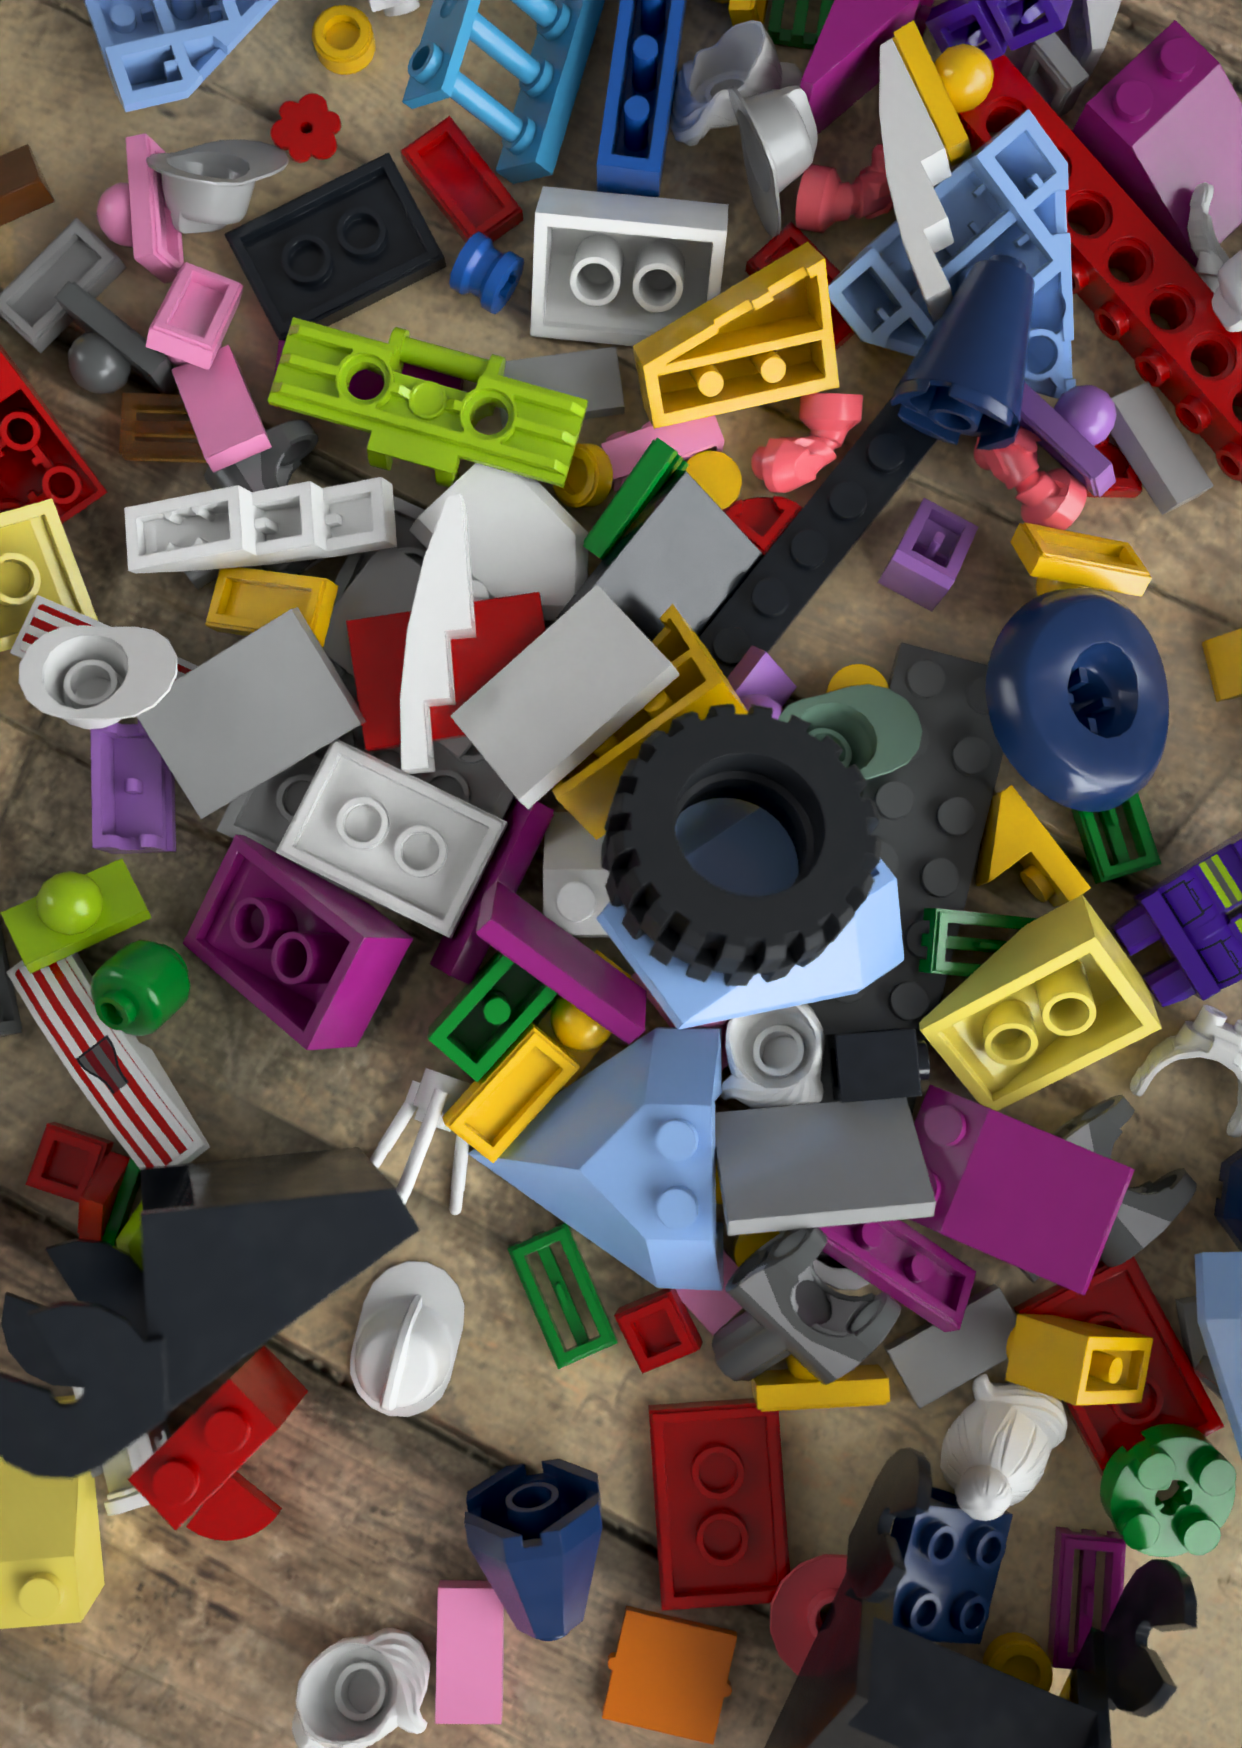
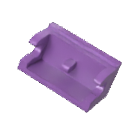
[90,720,176,854]

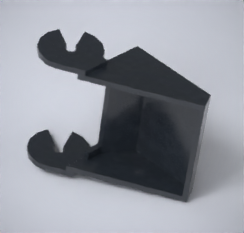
[0,1147,420,1479]
[764,1448,1197,1748]

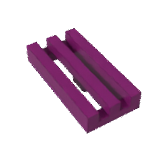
[1047,1527,1126,1669]

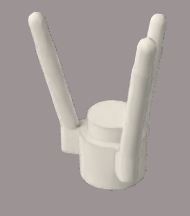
[370,1068,471,1215]

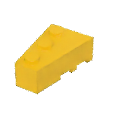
[633,242,840,429]
[552,604,748,840]

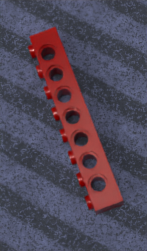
[957,54,1242,483]

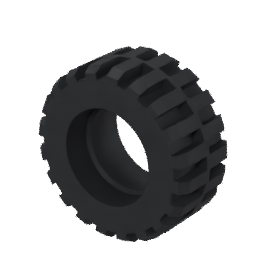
[601,704,882,986]

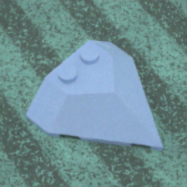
[83,0,279,112]
[828,109,1076,399]
[468,1027,724,1291]

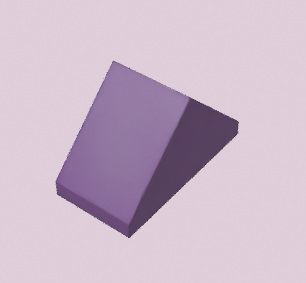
[878,498,978,612]

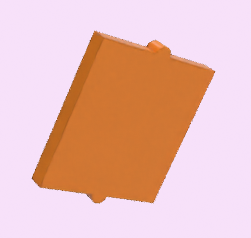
[602,1605,737,1745]

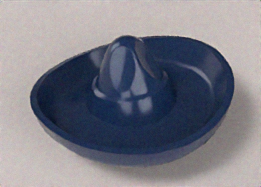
[985,588,1169,812]

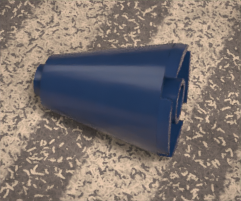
[891,255,1035,450]

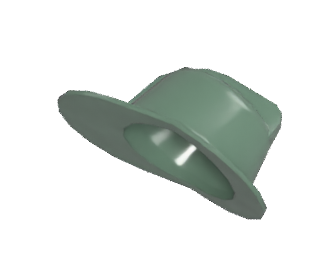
[778,684,922,780]

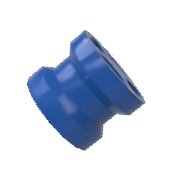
[449,232,524,314]

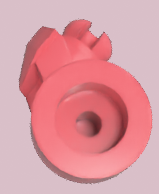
[795,144,894,233]
[751,393,863,493]
[973,425,1087,530]

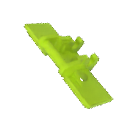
[267,317,588,488]

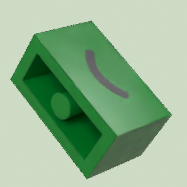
[428,951,557,1082]

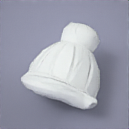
[670,20,803,146]
[720,1004,825,1109]
[940,1374,1068,1521]
[292,1628,431,1748]

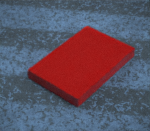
[346,592,546,751]
[1013,1256,1224,1476]
[648,1398,790,1611]

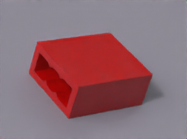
[127,1345,308,1531]

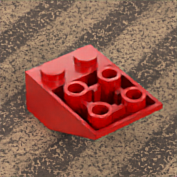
[0,344,108,524]

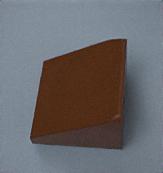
[0,144,55,226]

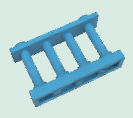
[402,0,605,184]

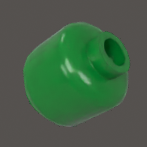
[90,940,191,1037]

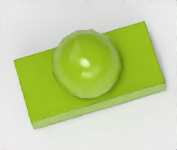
[0,858,152,974]

